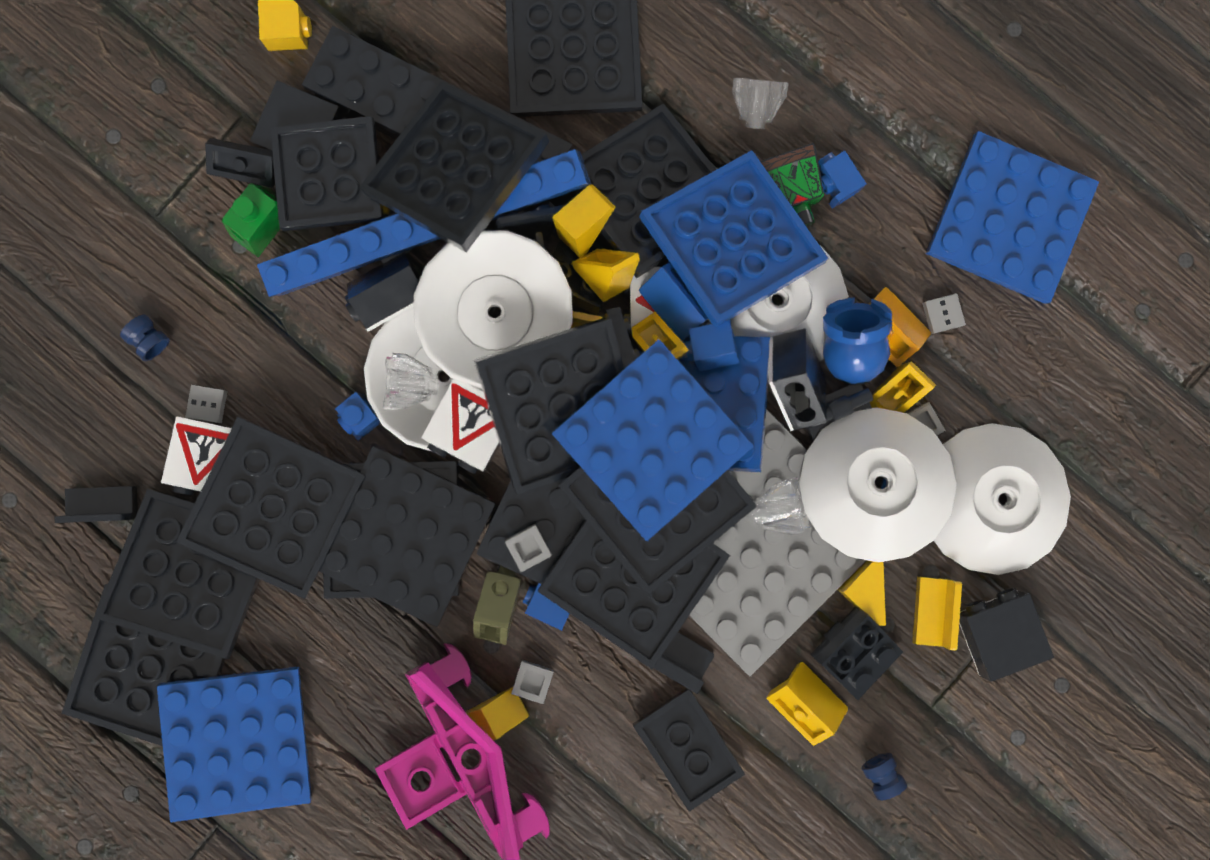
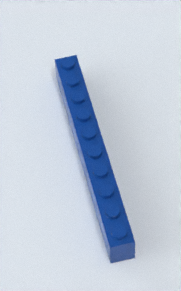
[257,149,591,297]

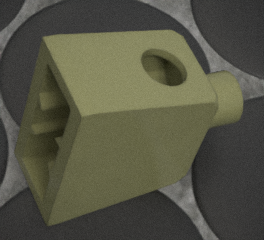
[473,564,521,645]

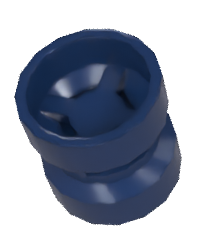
[120,314,170,361]
[861,753,907,801]

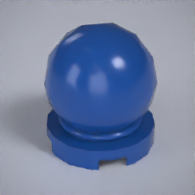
[823,298,892,384]

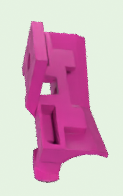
[374,643,550,860]

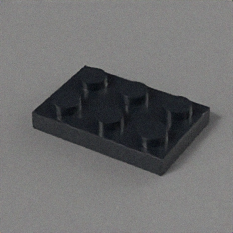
[633,688,745,812]

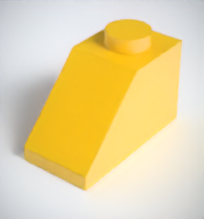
[258,0,312,51]

